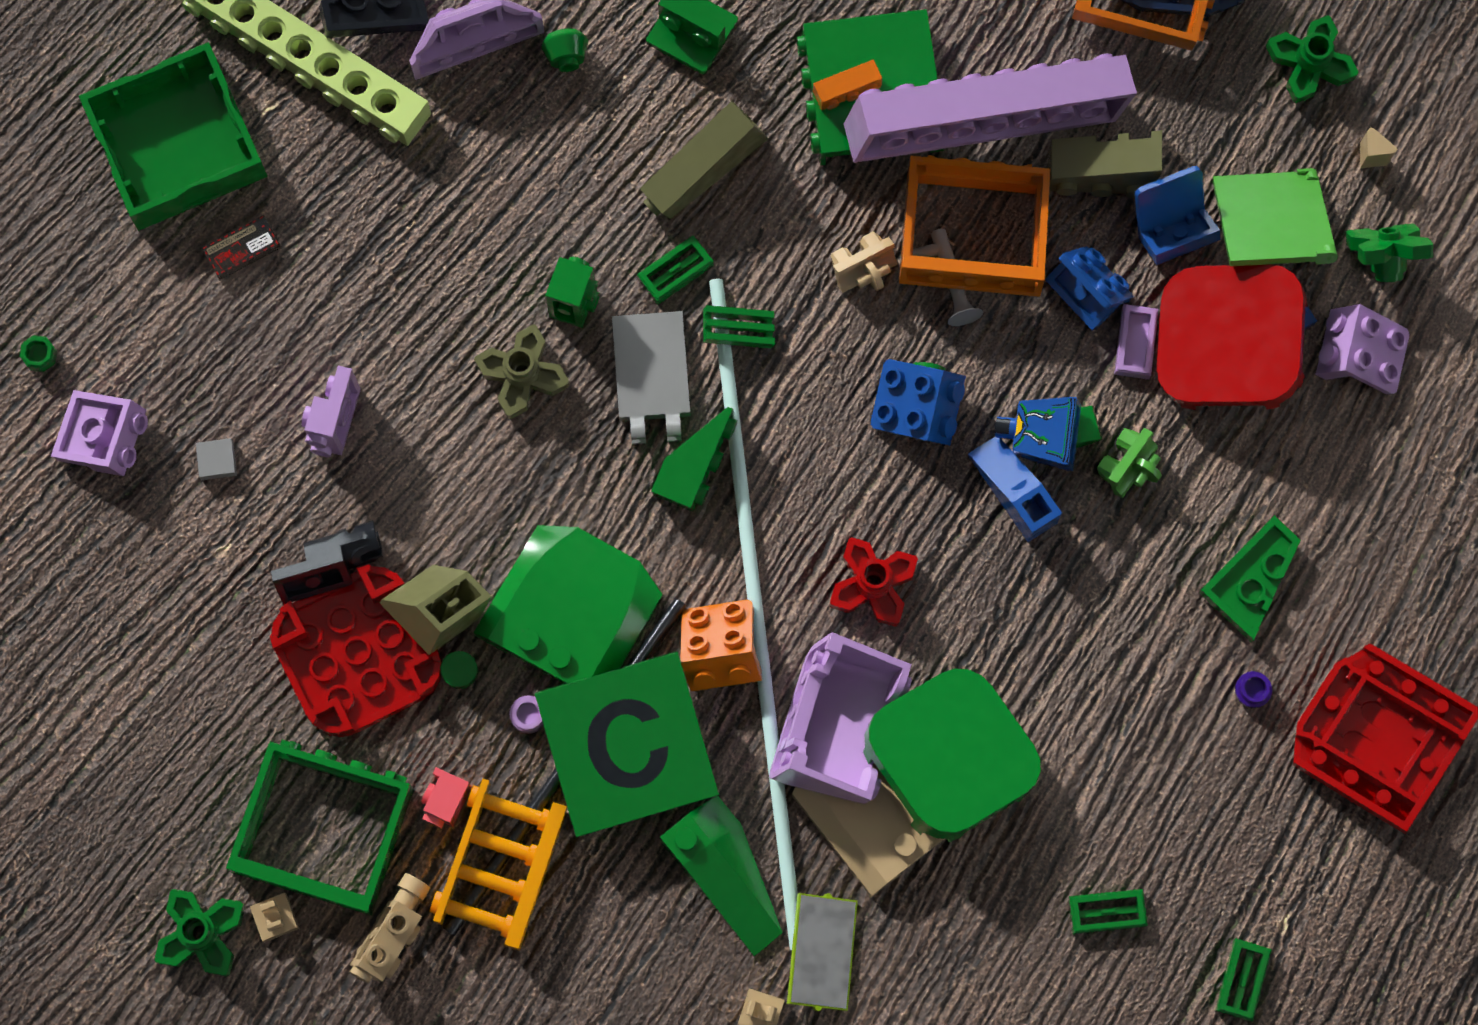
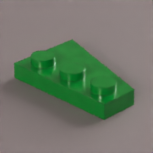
[1199,515,1301,643]

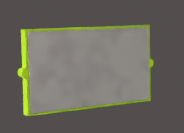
[787,893,858,1011]

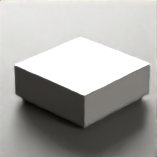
[196,438,237,480]

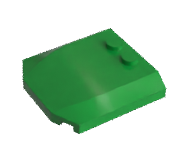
[474,525,663,684]

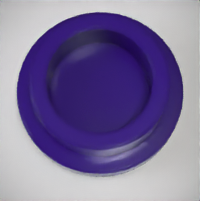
[1235,671,1272,708]

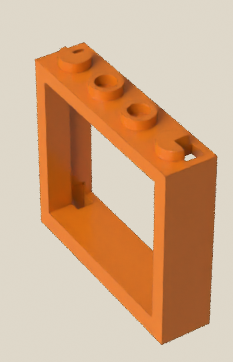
[1072,0,1215,51]
[899,155,1050,297]

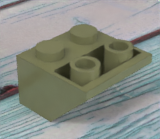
[380,565,492,655]

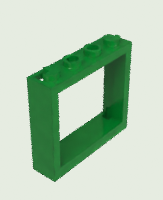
[226,739,414,916]

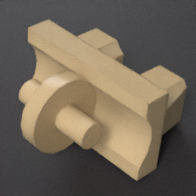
[831,231,898,293]

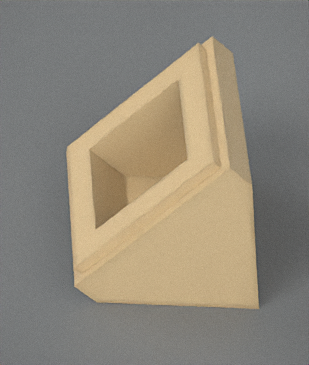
[1360,127,1398,169]

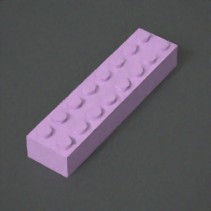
[844,53,1137,163]

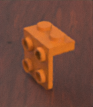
[680,600,762,691]

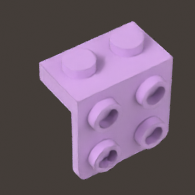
[1316,304,1409,394]

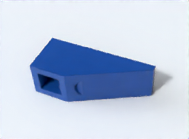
[968,437,1062,542]

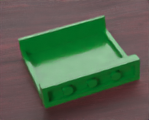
[797,9,944,166]

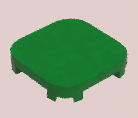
[863,668,1041,842]

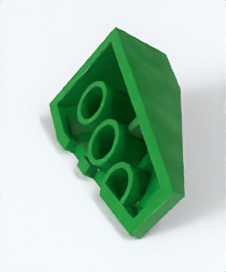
[660,795,783,957]

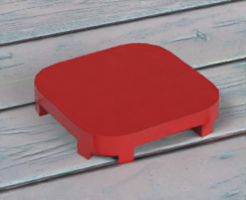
[1157,264,1308,410]
[270,564,442,737]

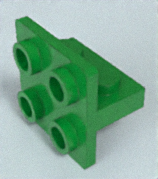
[646,0,738,74]

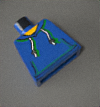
[995,397,1081,471]

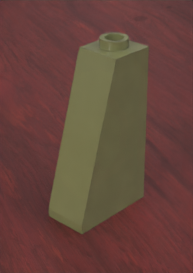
[640,101,769,219]

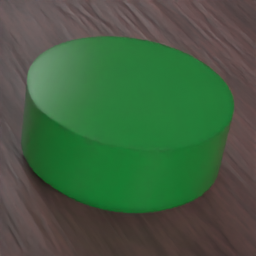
[441,651,478,689]

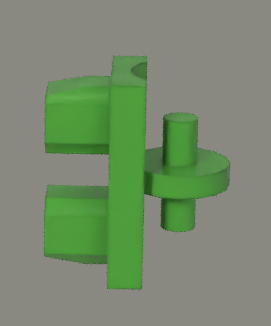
[1097,428,1162,498]

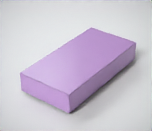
[1114,304,1158,379]

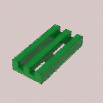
[637,235,714,305]
[703,305,775,348]
[1068,889,1148,935]
[1215,938,1272,1022]

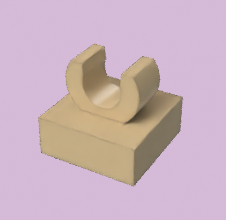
[250,893,299,943]
[738,988,785,1025]

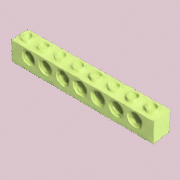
[181,0,431,146]

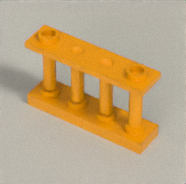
[430,778,567,951]

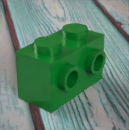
[545,257,600,328]

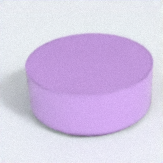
[509,695,544,734]

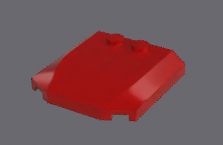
[1293,643,1478,835]

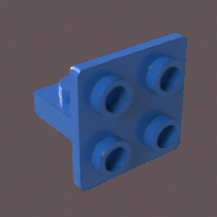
[1045,246,1134,330]

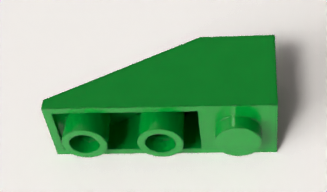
[651,407,738,512]

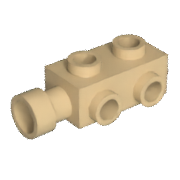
[350,873,430,984]

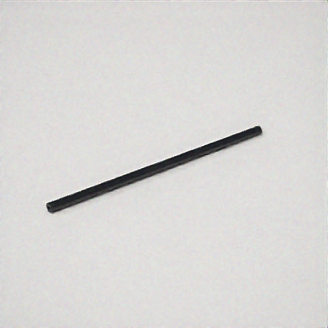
[443,598,687,936]

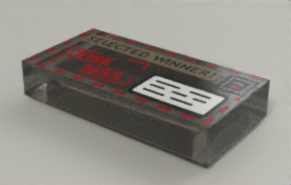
[201,215,282,281]

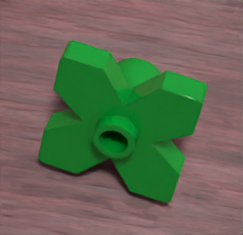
[1266,15,1358,103]
[1346,224,1433,282]
[154,889,245,977]

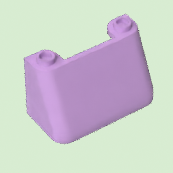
[769,632,912,804]

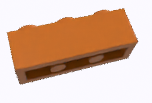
[813,59,882,110]

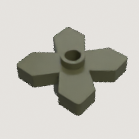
[474,325,570,419]

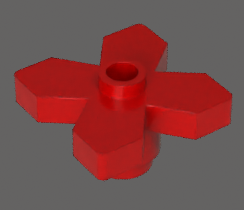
[829,537,918,627]

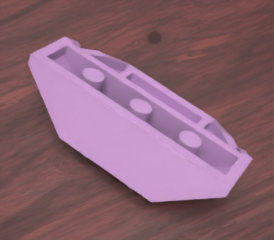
[409,0,544,80]

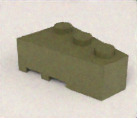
[1048,130,1162,198]

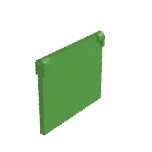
[1212,168,1338,266]

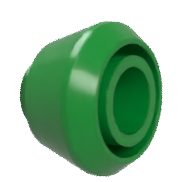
[541,28,588,72]

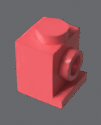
[421,767,472,829]

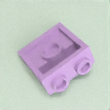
[301,366,361,457]
[51,390,148,476]

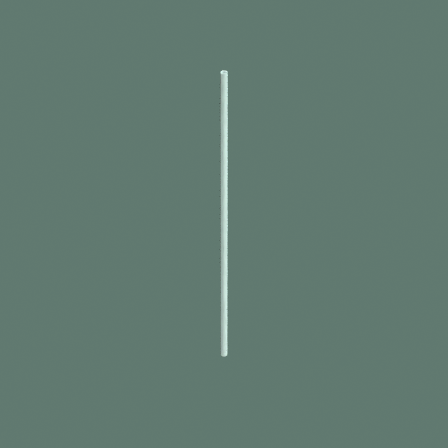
[709,279,798,951]

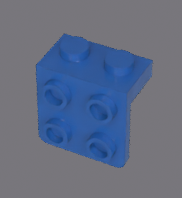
[1135,166,1221,265]
[871,359,966,446]

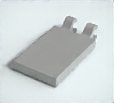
[612,311,690,445]

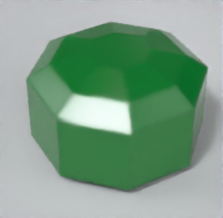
[20,335,57,372]

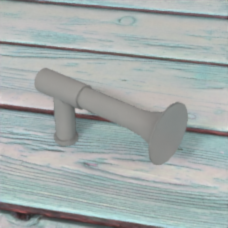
[913,229,983,326]

